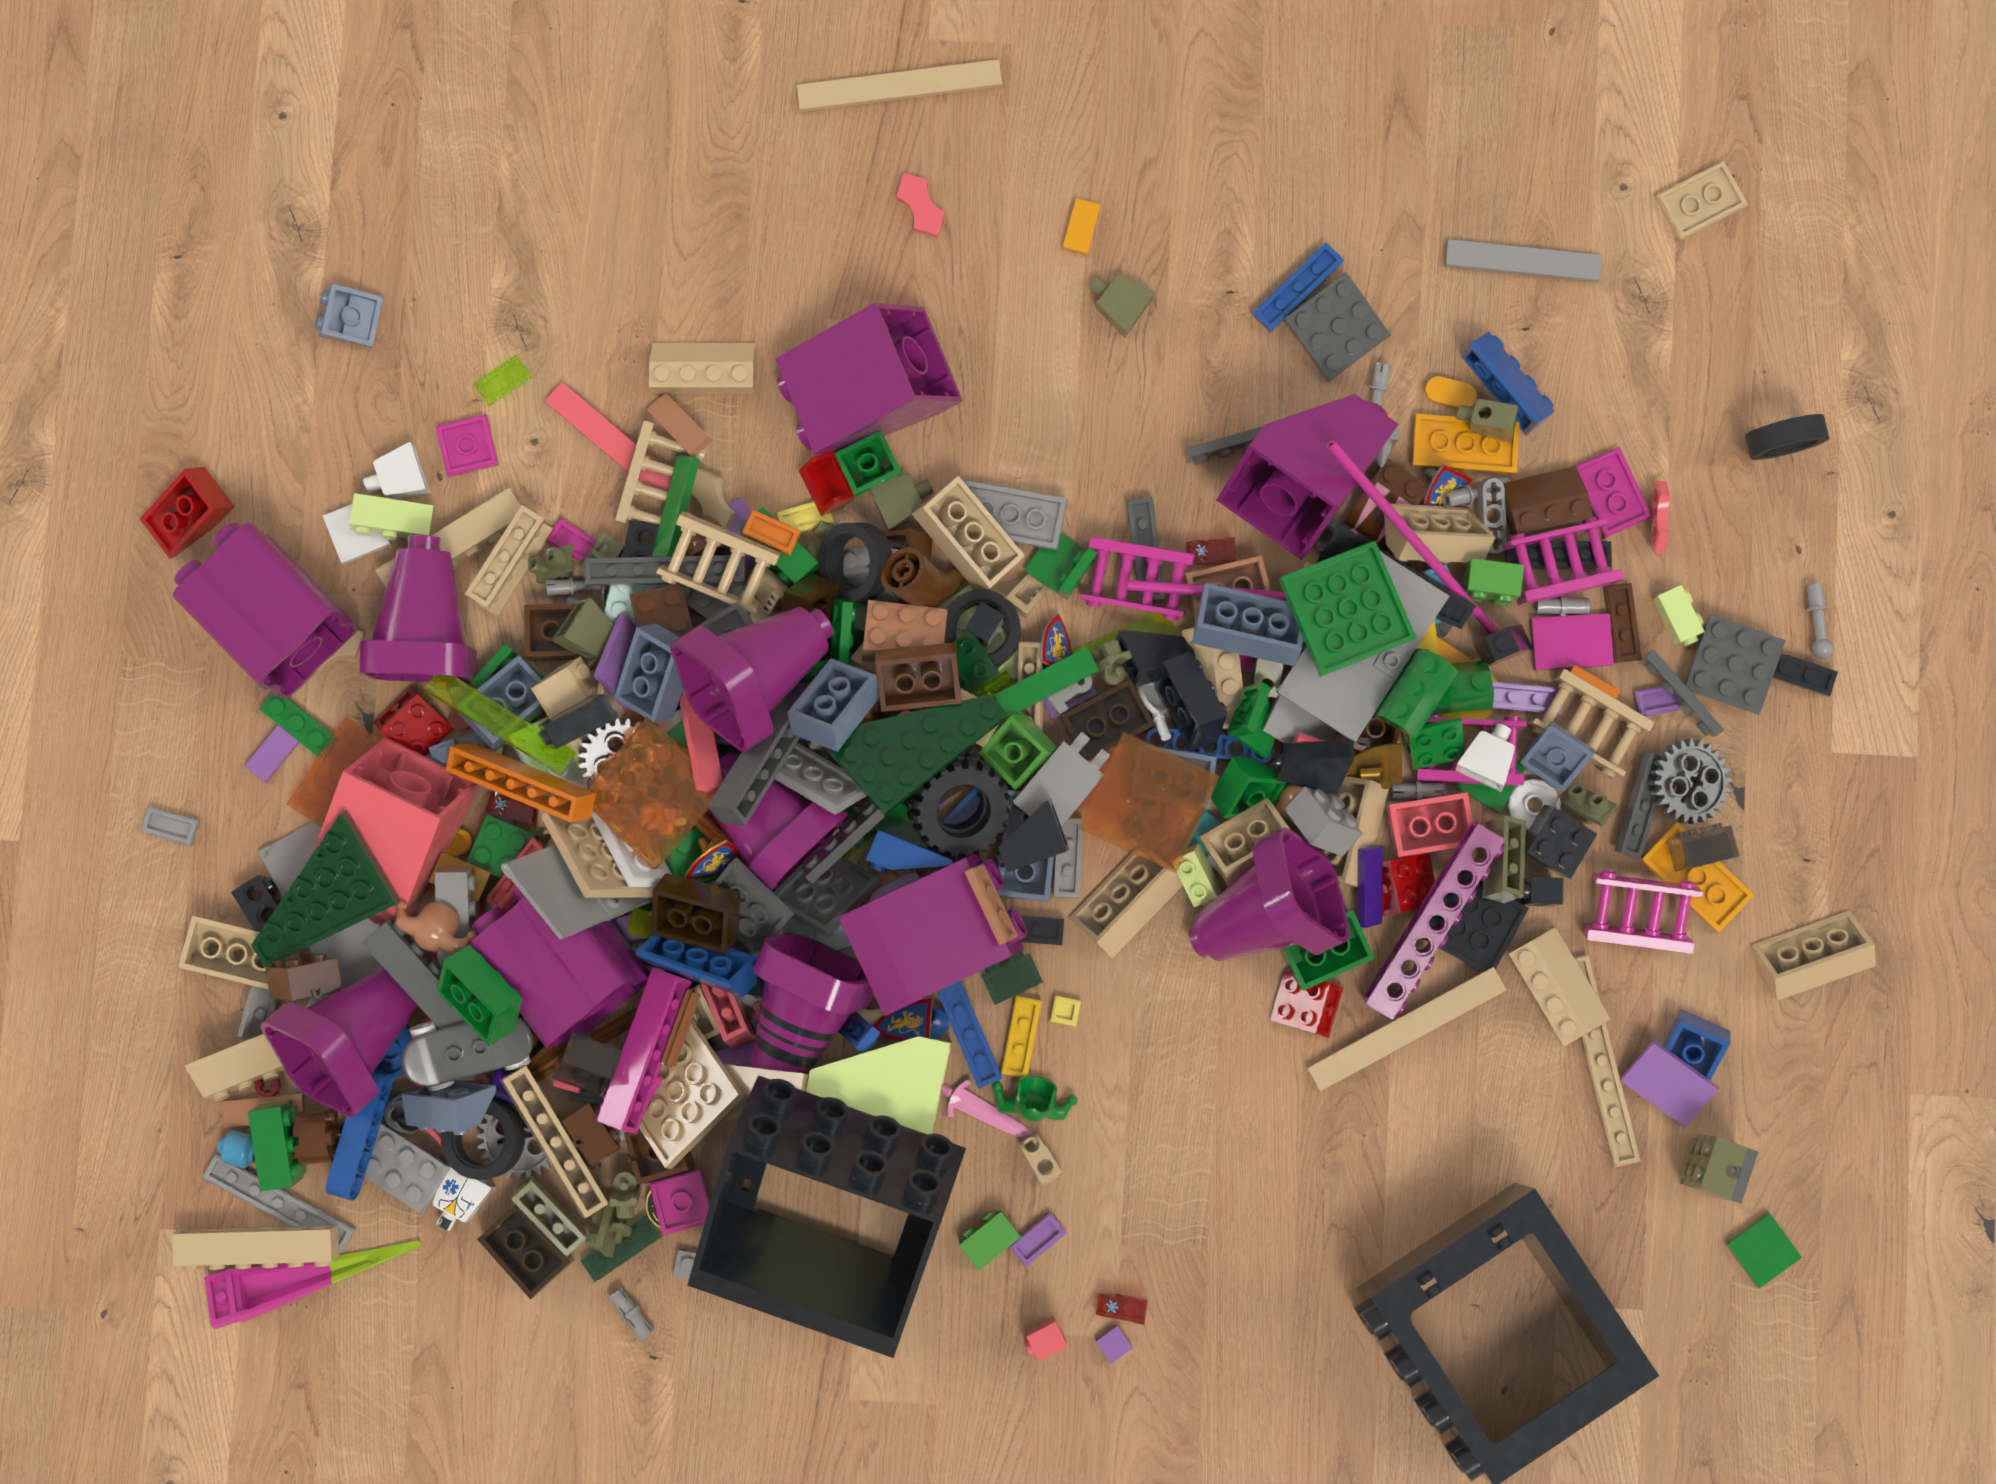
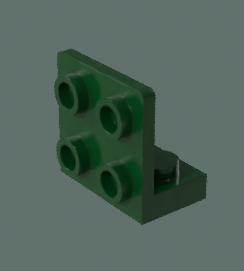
[951,631,1000,693]

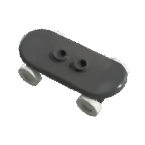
[401,1016,534,1091]

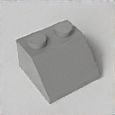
[843,547,900,605]

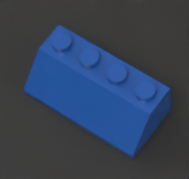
[1461,332,1555,436]
[636,935,758,997]

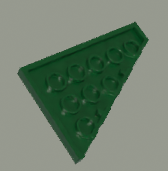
[823,694,1008,816]
[251,810,400,967]

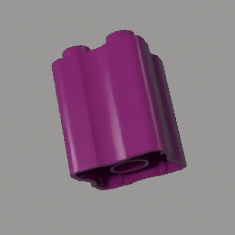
[172,522,359,699]
[469,887,650,1049]

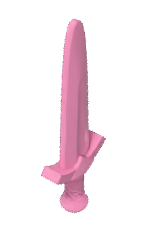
[940,1079,1032,1139]

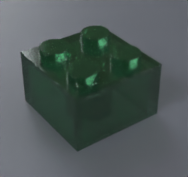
[981,951,1043,1005]

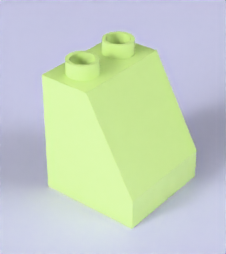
[806,1036,952,1134]

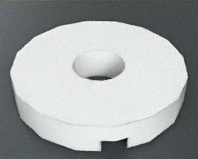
[1507,779,1561,831]

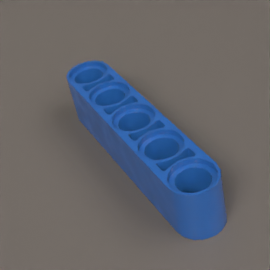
[1145,728,1274,764]
[326,1069,393,1201]

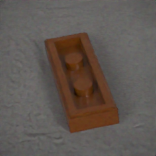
[1604,583,1642,664]

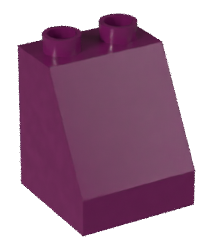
[775,303,963,454]
[1216,394,1399,560]
[838,854,1027,1016]

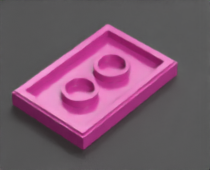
[1576,447,1653,539]
[1530,613,1614,671]

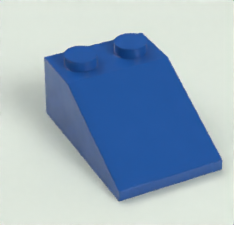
[866,830,954,873]
[1663,1009,1731,1080]

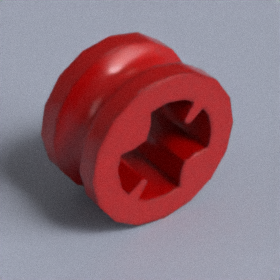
[255,1078,281,1097]

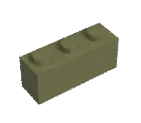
[1483,815,1526,903]
[511,1174,586,1257]

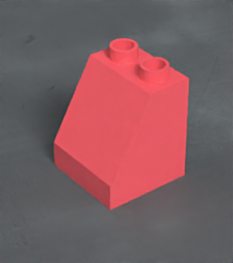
[312,737,479,925]

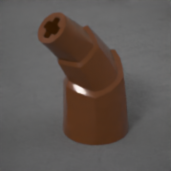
[881,547,963,608]

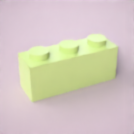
[349,493,434,541]

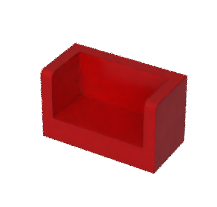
[798,451,855,516]

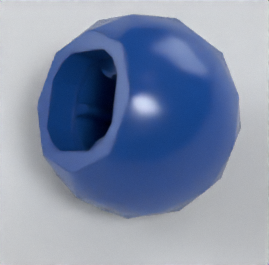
[930,1006,949,1039]

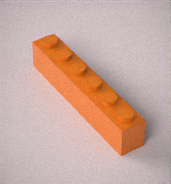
[446,742,596,823]

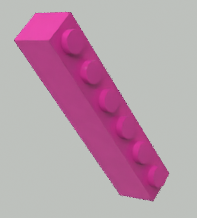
[597,967,692,1134]

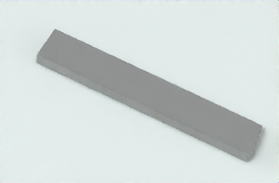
[1445,239,1602,282]
[202,1153,356,1253]

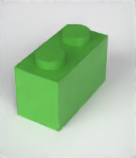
[959,1210,1021,1271]

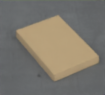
[1654,161,1748,242]

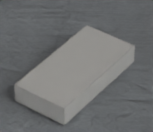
[140,806,201,846]

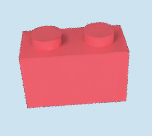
[1024,1317,1068,1361]

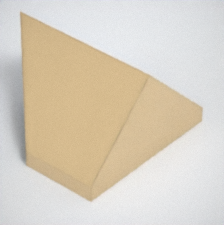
[987,574,1050,619]

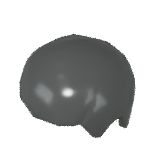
[384,1092,419,1134]

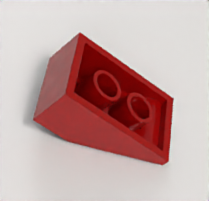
[140,467,235,559]

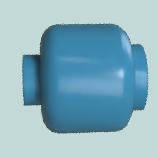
[217,1130,255,1168]

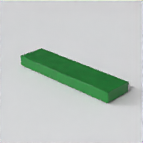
[652,456,700,557]
[994,647,1099,719]

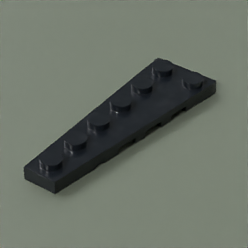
[1315,522,1476,629]

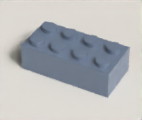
[1191,583,1303,667]
[997,790,1054,902]

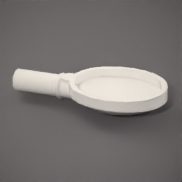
[1137,682,1171,741]

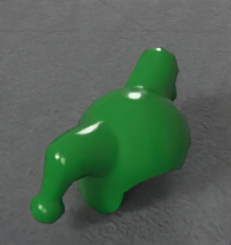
[992,1075,1078,1122]

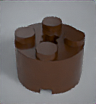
[293,1109,343,1165]

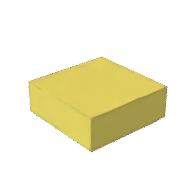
[1050,996,1081,1027]

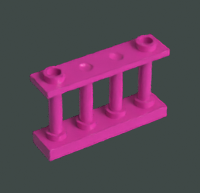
[1502,517,1624,606]
[1080,537,1196,621]
[1416,714,1527,786]
[1583,870,1703,953]

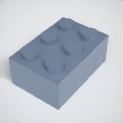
[614,624,683,723]
[458,655,544,752]
[787,659,880,751]

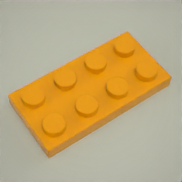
[1412,414,1520,475]
[1640,822,1755,933]

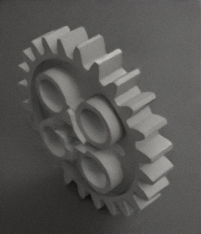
[476,1103,564,1180]

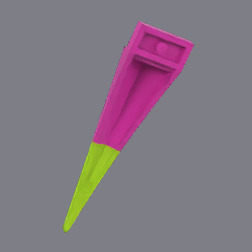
[204,1241,422,1329]

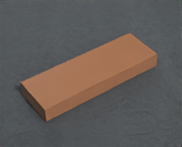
[646,393,712,457]
[965,864,1018,946]
[222,1093,305,1128]

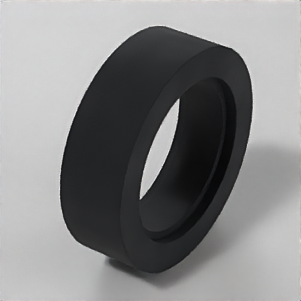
[1745,414,1830,460]
[818,523,893,602]
[944,589,1021,667]
[441,1098,525,1180]

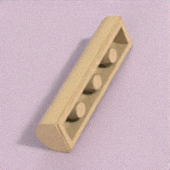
[1017,642,1045,732]

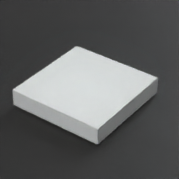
[323,504,392,565]

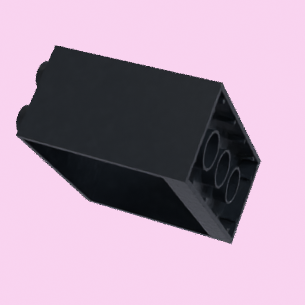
[687,1075,966,1358]
[1354,1183,1659,1484]

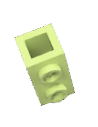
[1652,585,1704,647]
[1171,843,1222,907]

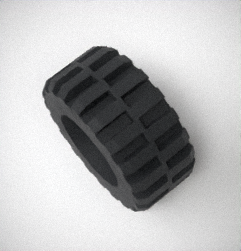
[906,752,1012,858]

